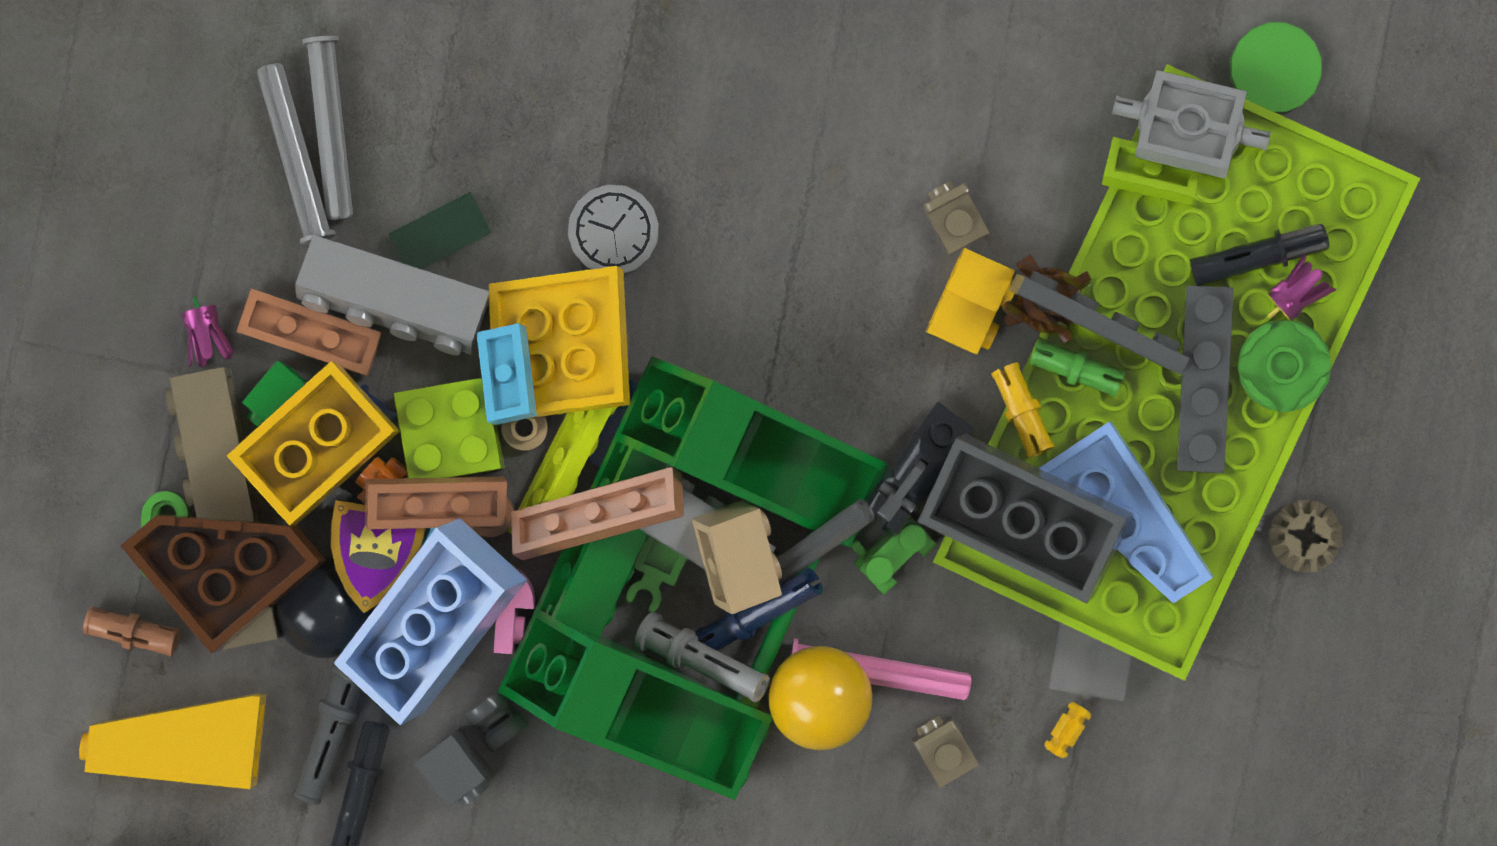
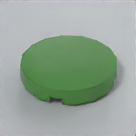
[1229,22,1322,114]
[1237,320,1331,413]

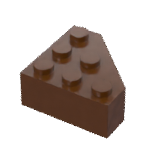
[120,515,327,654]

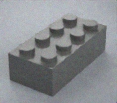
[918,434,1133,604]

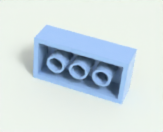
[334,518,527,725]

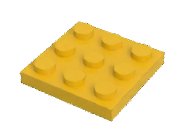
[489,266,630,418]

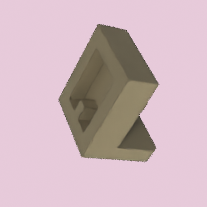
[922,180,989,256]
[911,715,979,788]

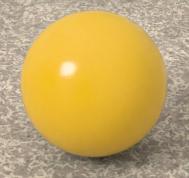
[769,646,873,750]

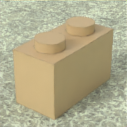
[692,500,782,614]

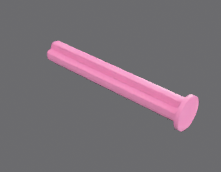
[790,638,971,700]

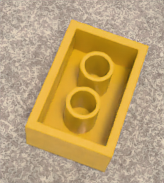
[227,361,400,526]

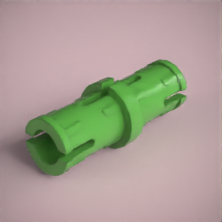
[1029,337,1126,398]

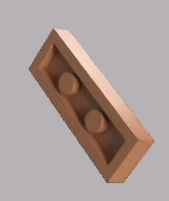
[236,289,383,376]
[365,476,507,529]

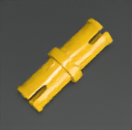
[991,362,1055,459]

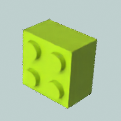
[394,378,505,478]

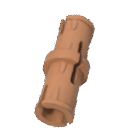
[83,606,181,657]

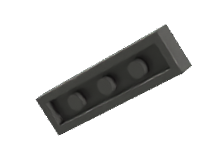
[1009,271,1190,375]
[1177,285,1234,474]

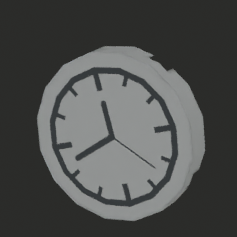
[568,184,659,274]

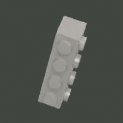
[295,235,489,355]

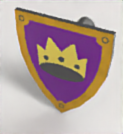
[331,500,425,613]

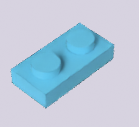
[477,323,537,425]

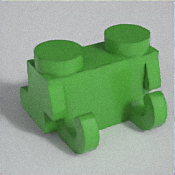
[851,517,937,595]

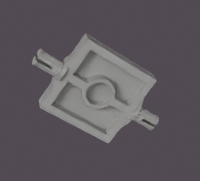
[1112,70,1271,179]

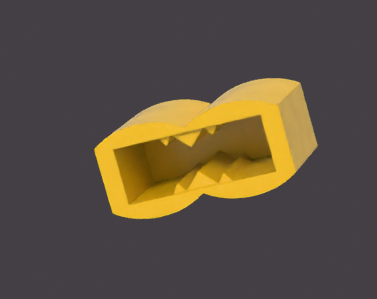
[925,248,1015,355]

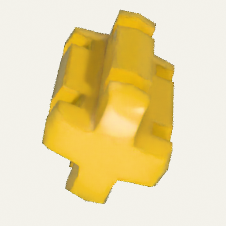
[1045,702,1091,759]

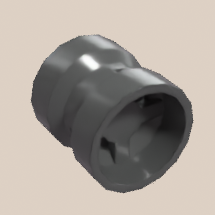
[465,691,528,752]

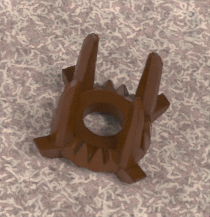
[1002,255,1092,344]

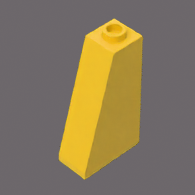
[79,693,267,789]

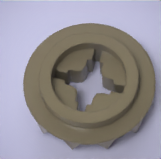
[1269,500,1343,573]

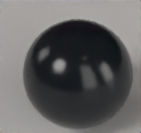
[274,555,377,658]

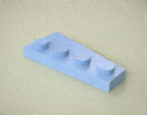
[1039,421,1214,603]

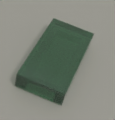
[389,192,492,269]

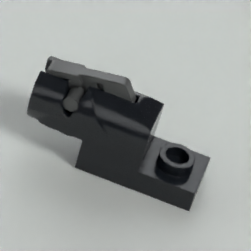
[866,402,974,537]

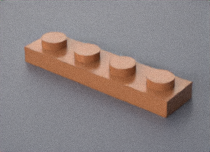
[511,467,684,560]

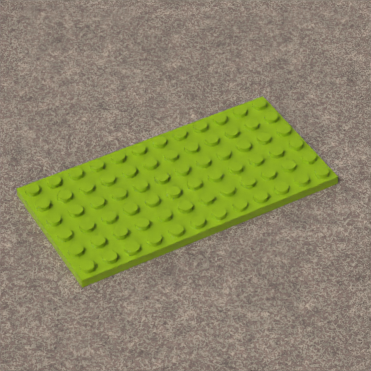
[933,64,1420,681]

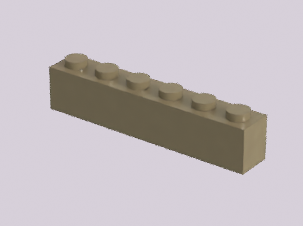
[165,367,283,650]

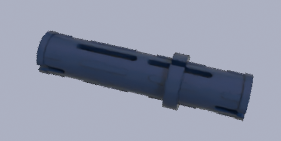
[696,568,823,651]

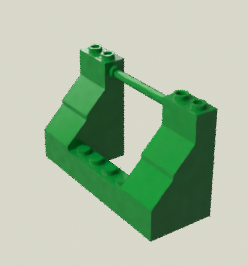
[498,356,888,800]

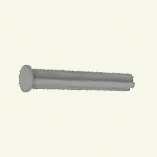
[302,36,353,220]
[257,63,336,245]

